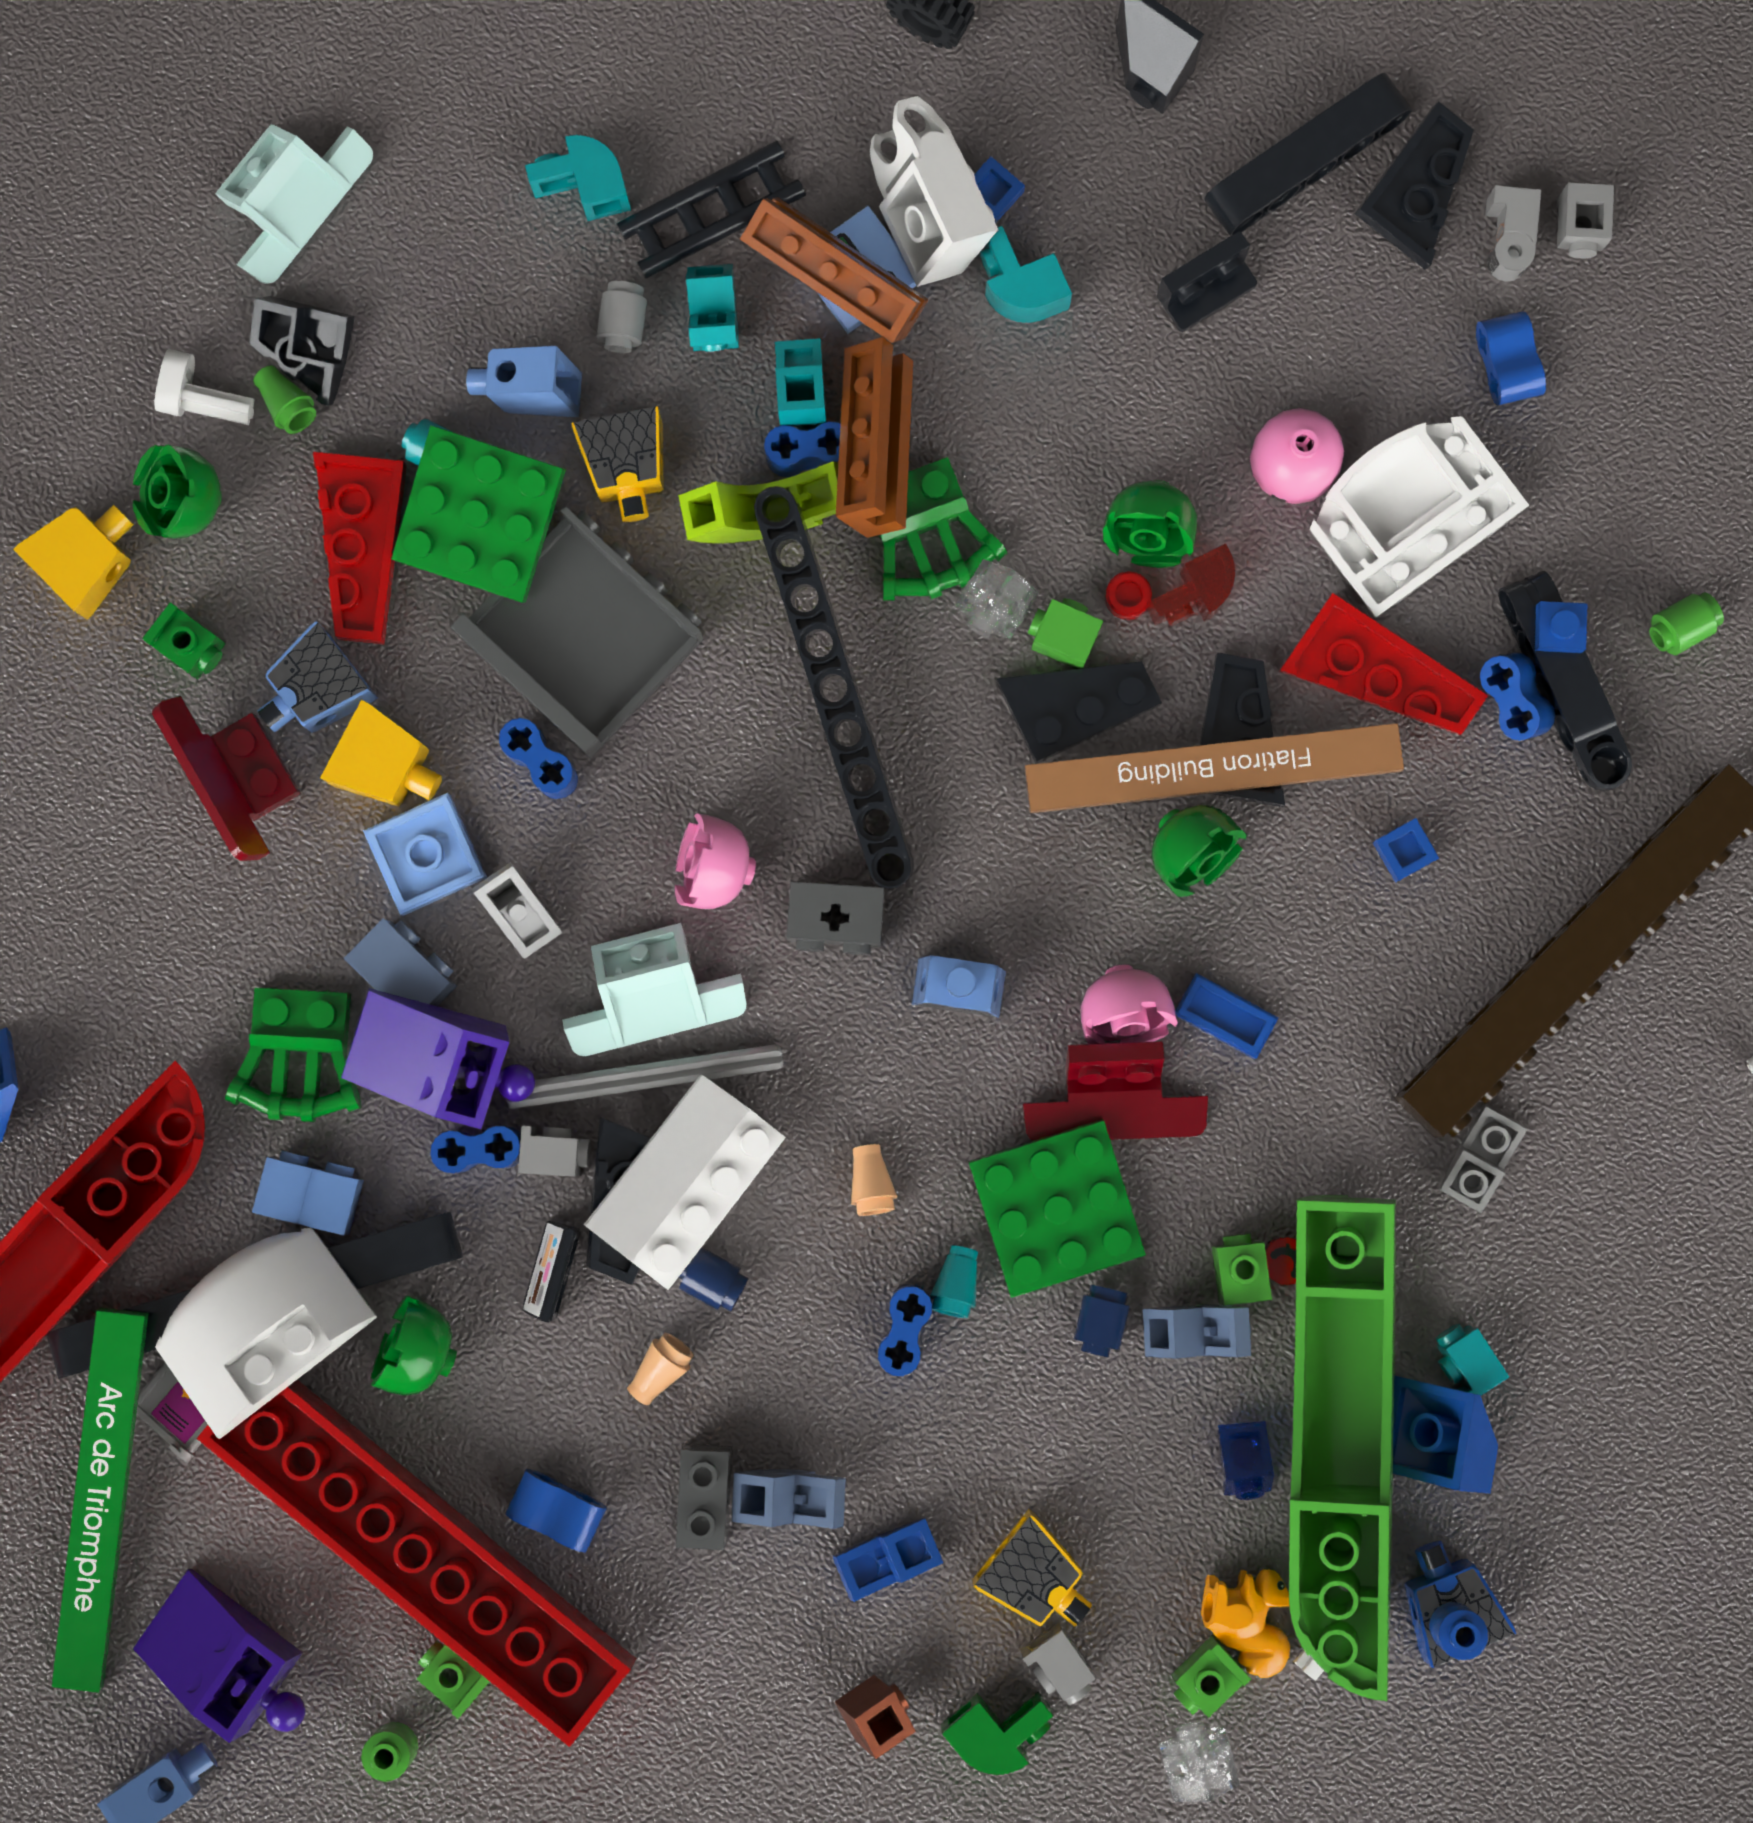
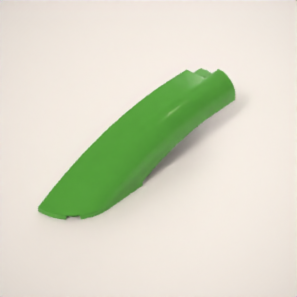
[1289,1195,1396,1701]

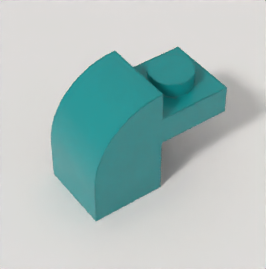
[525,135,631,221]
[980,226,1072,323]
[686,264,739,352]
[775,338,826,426]

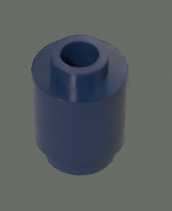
[678,1247,749,1312]
[1074,1285,1130,1357]

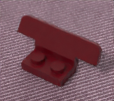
[152,696,301,861]
[1022,1041,1208,1141]

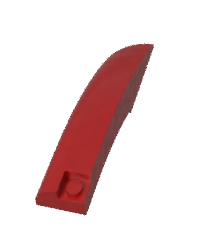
[0,1061,205,1383]

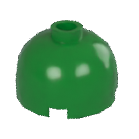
[132,444,222,539]
[1103,480,1197,568]
[1152,805,1247,897]
[371,1295,457,1395]

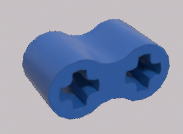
[1476,311,1546,406]
[764,421,840,478]
[1480,653,1555,741]
[499,718,578,799]
[430,1126,521,1173]
[878,1284,932,1376]
[505,1469,607,1553]

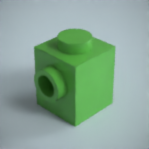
[1028,598,1103,669]
[1212,1233,1272,1306]

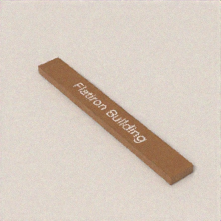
[1025,723,1404,813]

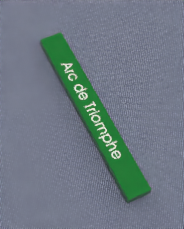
[51,1307,149,1693]

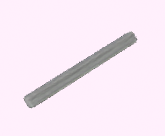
[507,1044,784,1109]

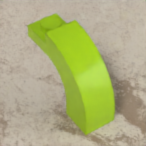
[678,461,838,543]

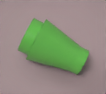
[253,365,316,434]

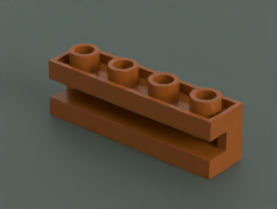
[740,197,929,343]
[836,337,913,538]

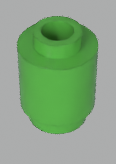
[1649,592,1724,656]
[361,1722,418,1782]

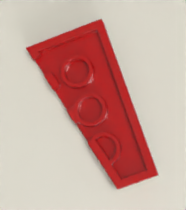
[313,452,407,645]
[1279,593,1488,735]

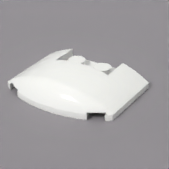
[1310,416,1529,618]
[155,1228,377,1439]

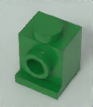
[142,602,226,680]

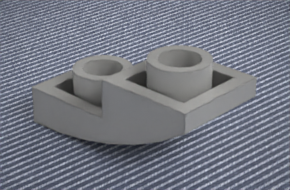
[1439,1104,1528,1213]

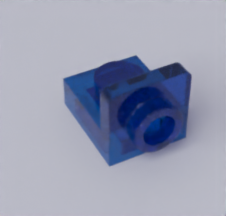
[1217,1421,1274,1500]

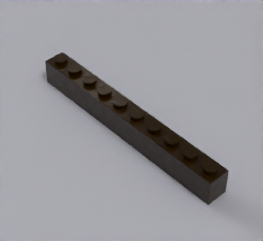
[1394,764,1753,1138]

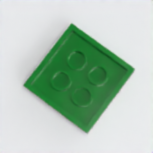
[391,425,566,603]
[968,1119,1146,1298]

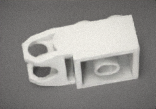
[870,96,998,287]

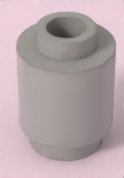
[596,281,647,353]

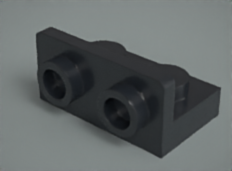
[1157,231,1257,332]

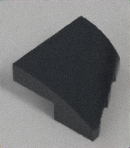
[249,296,355,406]

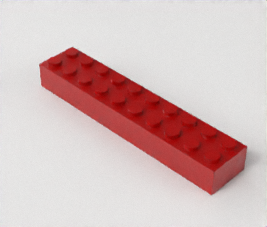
[196,1379,637,1748]

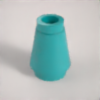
[929,1245,978,1318]

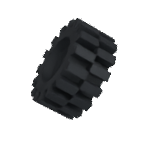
[886,0,975,49]

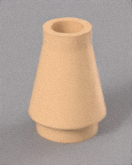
[851,1144,898,1216]
[627,1333,694,1406]

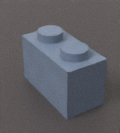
[343,918,457,1007]

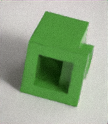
[1171,1635,1251,1718]
[417,1640,490,1719]

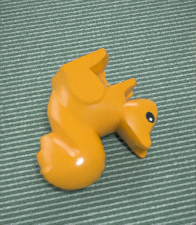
[1201,1568,1291,1678]

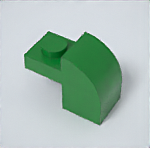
[941,1691,1053,1775]

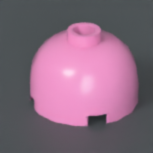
[1250,408,1344,504]
[675,813,756,909]
[1081,965,1178,1044]

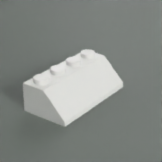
[584,1075,786,1290]

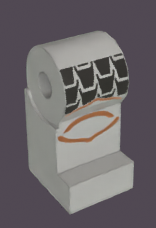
[1485,185,1541,282]

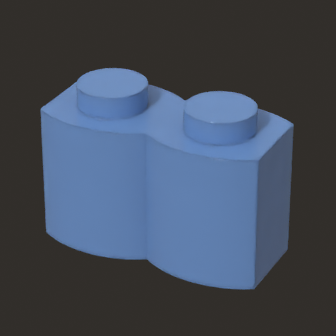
[252,1150,364,1235]

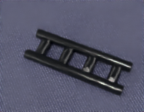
[616,140,806,279]

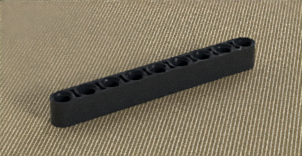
[754,486,914,889]
[47,1212,463,1379]

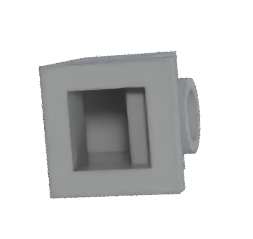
[1556,182,1614,259]
[518,1126,591,1177]
[1021,1622,1096,1705]

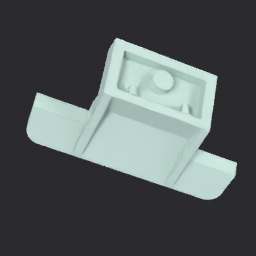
[215,124,373,284]
[562,923,746,1056]

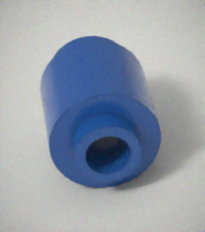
[1429,1602,1488,1660]

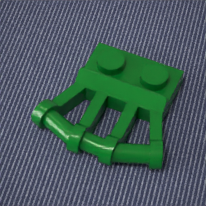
[879,457,1008,601]
[225,988,361,1122]

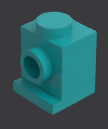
[1435,1324,1510,1396]

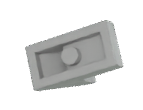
[472,862,563,959]

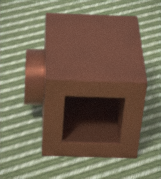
[835,1675,916,1759]

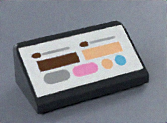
[523,1221,581,1323]

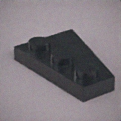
[1354,101,1474,270]
[1199,652,1285,807]
[996,661,1162,764]
[586,1117,651,1285]

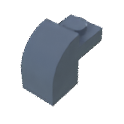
[1143,1305,1251,1359]
[732,1469,846,1529]

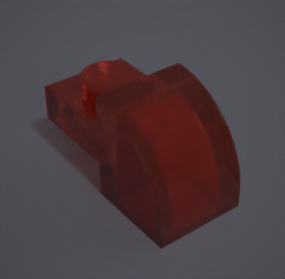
[1147,544,1235,626]

